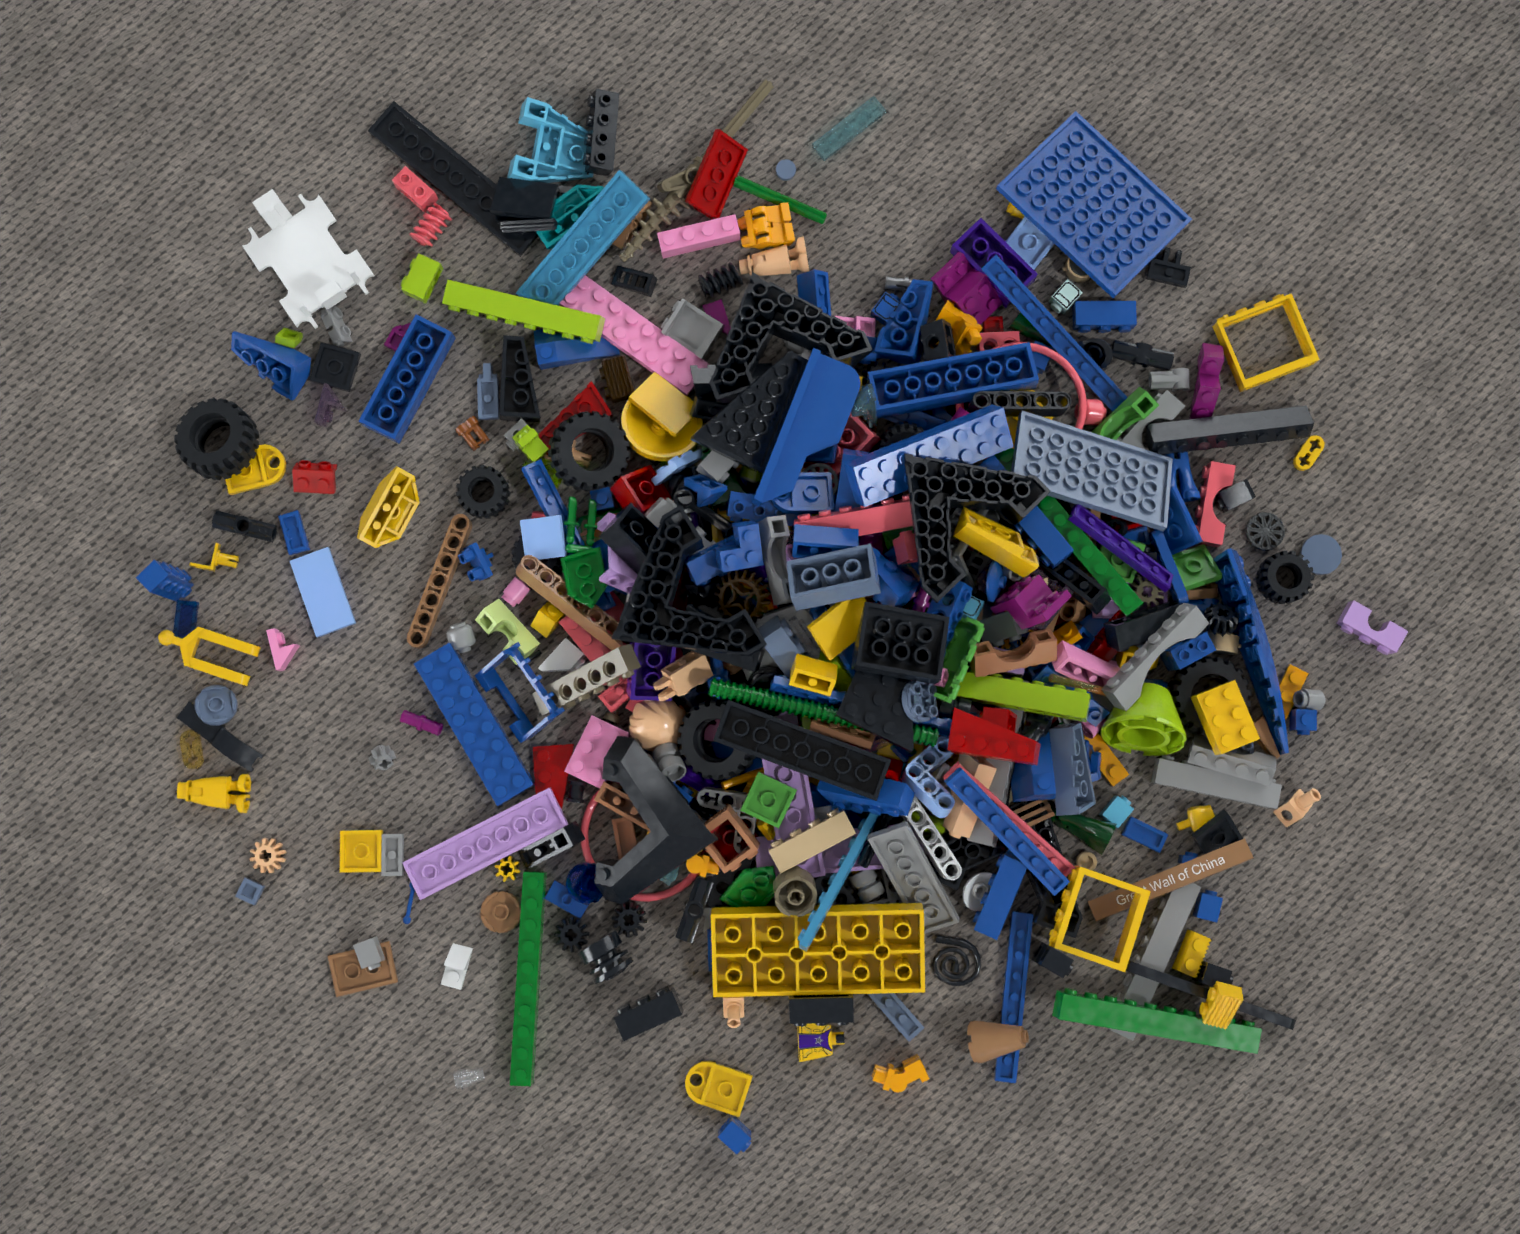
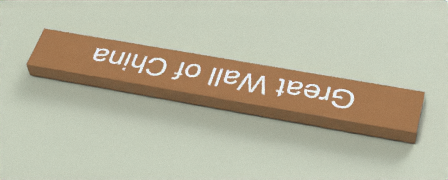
[1088,838,1254,922]

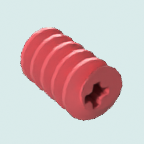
[409,202,452,247]

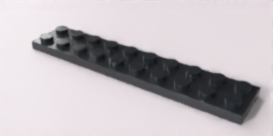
[368,101,538,257]

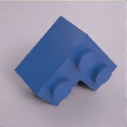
[714,520,764,572]

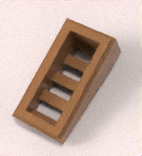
[1253,716,1280,759]

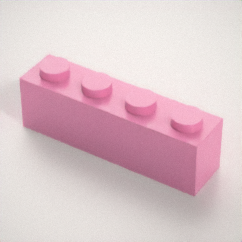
[657,214,740,259]
[1052,640,1120,694]

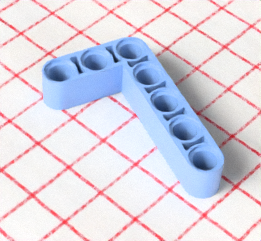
[901,712,979,818]

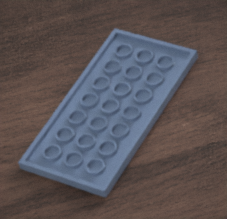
[1011,410,1173,531]

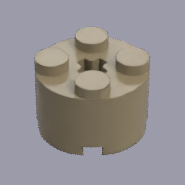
[773,866,817,917]

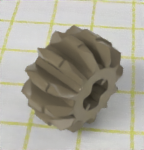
[1131,575,1164,608]

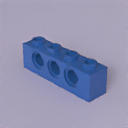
[926,581,973,657]

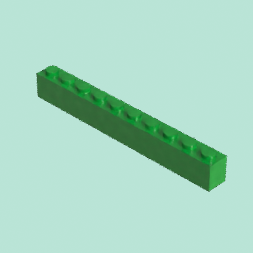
[994,448,1143,617]
[510,871,547,1087]
[1052,988,1262,1054]

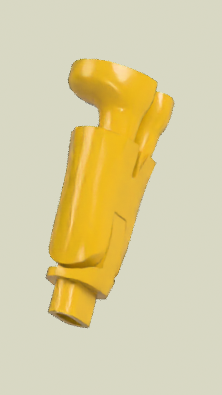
[177,774,251,813]

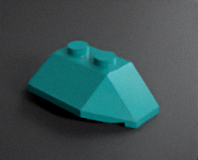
[536,185,604,249]

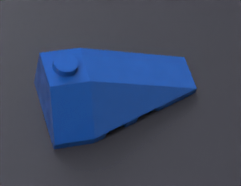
[874,279,933,365]
[231,331,311,401]

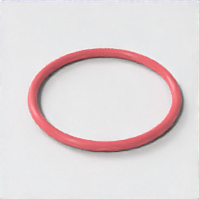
[956,342,1087,459]
[581,781,708,902]

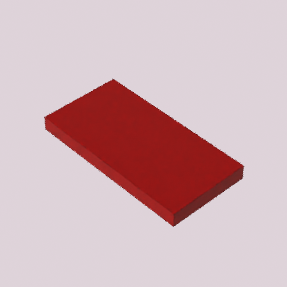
[685,129,748,220]

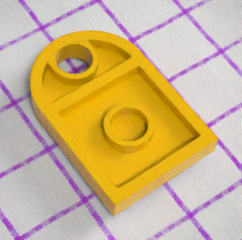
[226,444,286,495]
[685,1061,753,1117]

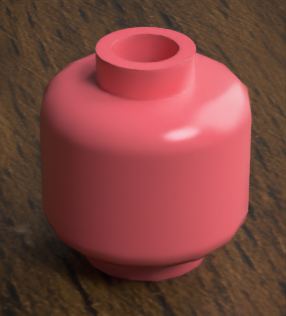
[1075,399,1107,425]

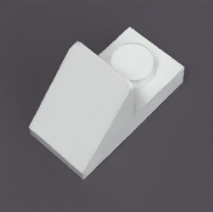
[441,943,473,990]

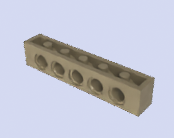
[532,644,641,716]

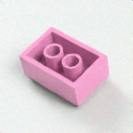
[564,715,631,789]

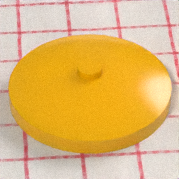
[621,396,702,461]

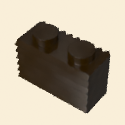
[599,355,634,403]

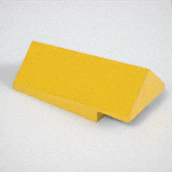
[954,507,1039,578]

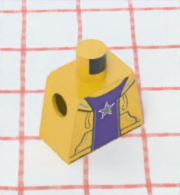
[797,1023,845,1062]

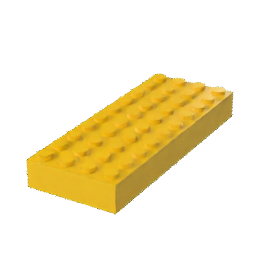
[711,903,925,997]

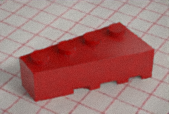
[947,707,1041,766]

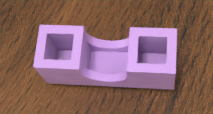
[1337,600,1408,655]

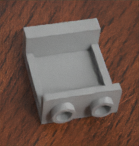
[661,298,725,360]

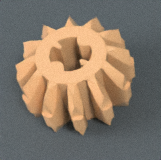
[250,838,286,873]

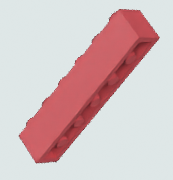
[794,494,913,536]

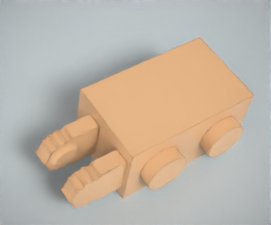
[653,651,713,701]

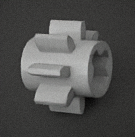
[368,745,396,770]

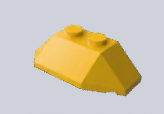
[357,466,419,548]

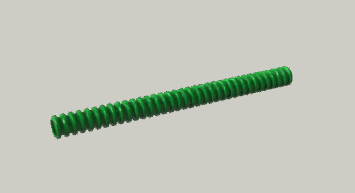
[708,677,939,747]

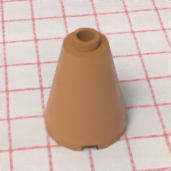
[967,1021,1029,1064]

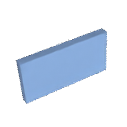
[290,547,356,638]

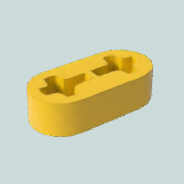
[1293,435,1325,471]

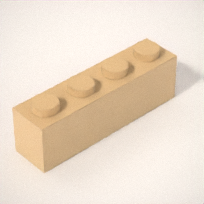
[768,808,856,874]

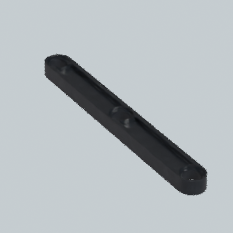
[1126,961,1296,1030]

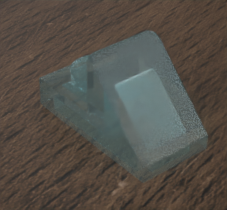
[851,384,877,428]

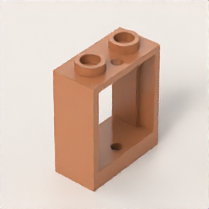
[704,804,760,874]

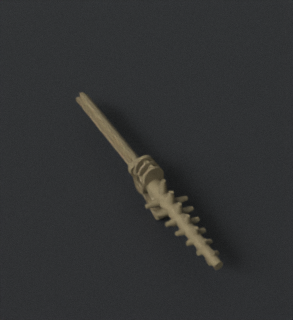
[619,79,774,262]

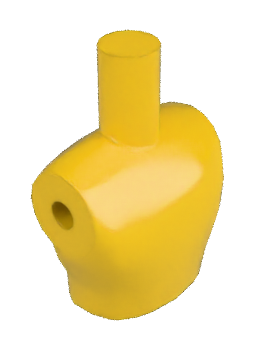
[1176,804,1215,832]

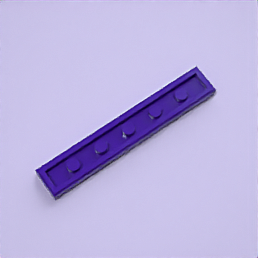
[1068,504,1174,592]

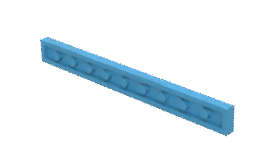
[797,763,906,952]

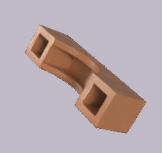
[969,628,1057,677]

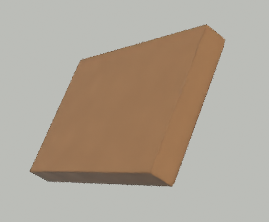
[328,941,398,997]

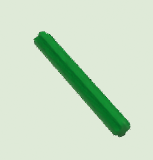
[734,176,827,224]

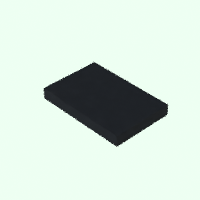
[490,177,559,219]

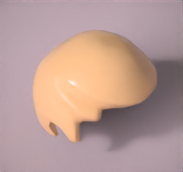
[628,700,686,752]

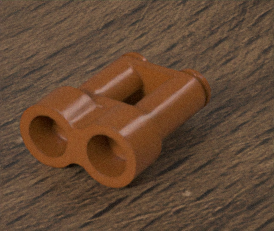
[455,416,490,451]

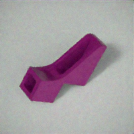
[1189,343,1225,419]

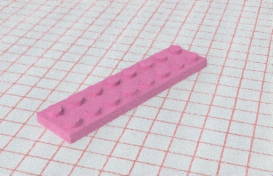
[559,275,710,396]

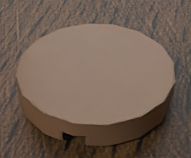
[480,891,521,933]

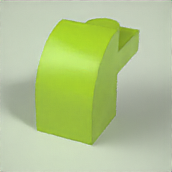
[512,424,549,463]

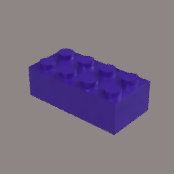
[950,218,1038,308]
[626,642,676,701]

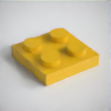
[340,830,383,873]

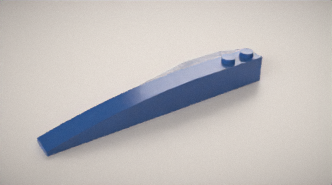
[1213,548,1289,755]

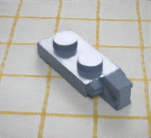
[477,363,499,420]

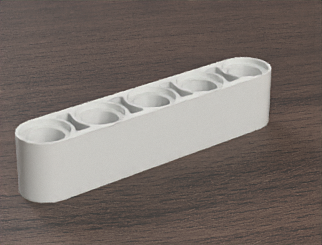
[901,795,962,880]

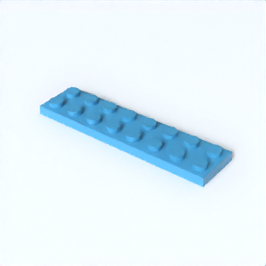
[516,170,651,306]

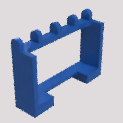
[475,642,565,744]

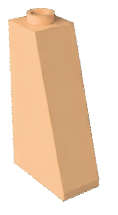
[943,754,997,839]

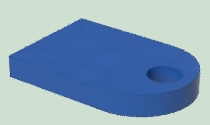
[771,472,835,514]

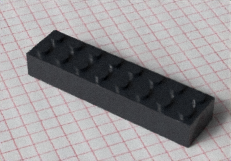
[713,700,891,801]

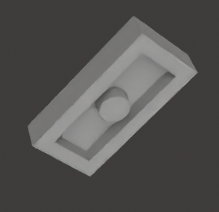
[381,834,404,876]

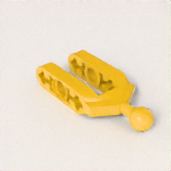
[158,627,261,686]

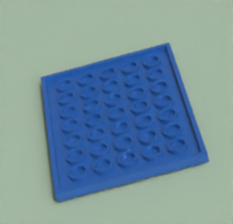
[996,111,1192,298]

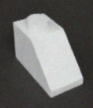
[538,638,585,672]

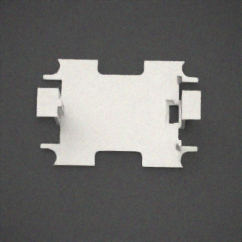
[242,189,375,329]

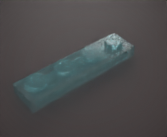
[812,96,886,161]

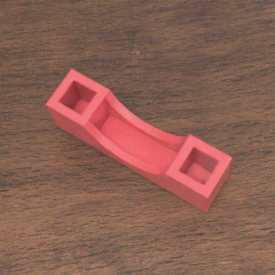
[1195,461,1236,548]

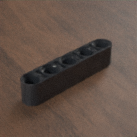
[968,391,1072,417]

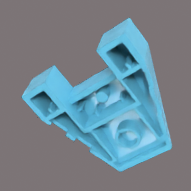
[507,97,593,183]

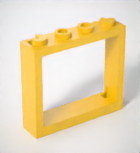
[1212,293,1320,392]
[1049,865,1151,972]

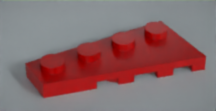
[538,381,613,457]
[533,744,574,809]

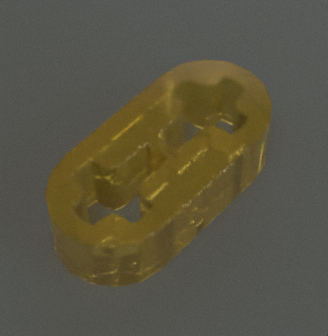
[180,730,204,769]

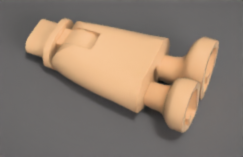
[739,236,809,276]

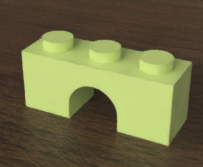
[475,599,540,665]

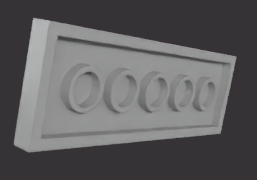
[868,821,959,934]

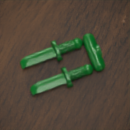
[564,496,597,554]

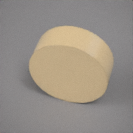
[1076,852,1097,871]

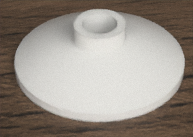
[962,872,992,911]

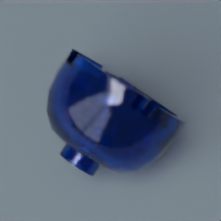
[565,862,603,905]

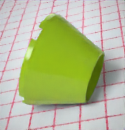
[1101,682,1187,756]

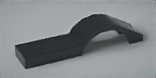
[177,701,264,772]

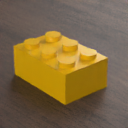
[1191,680,1260,755]

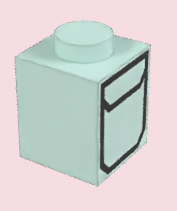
[1049,279,1083,315]

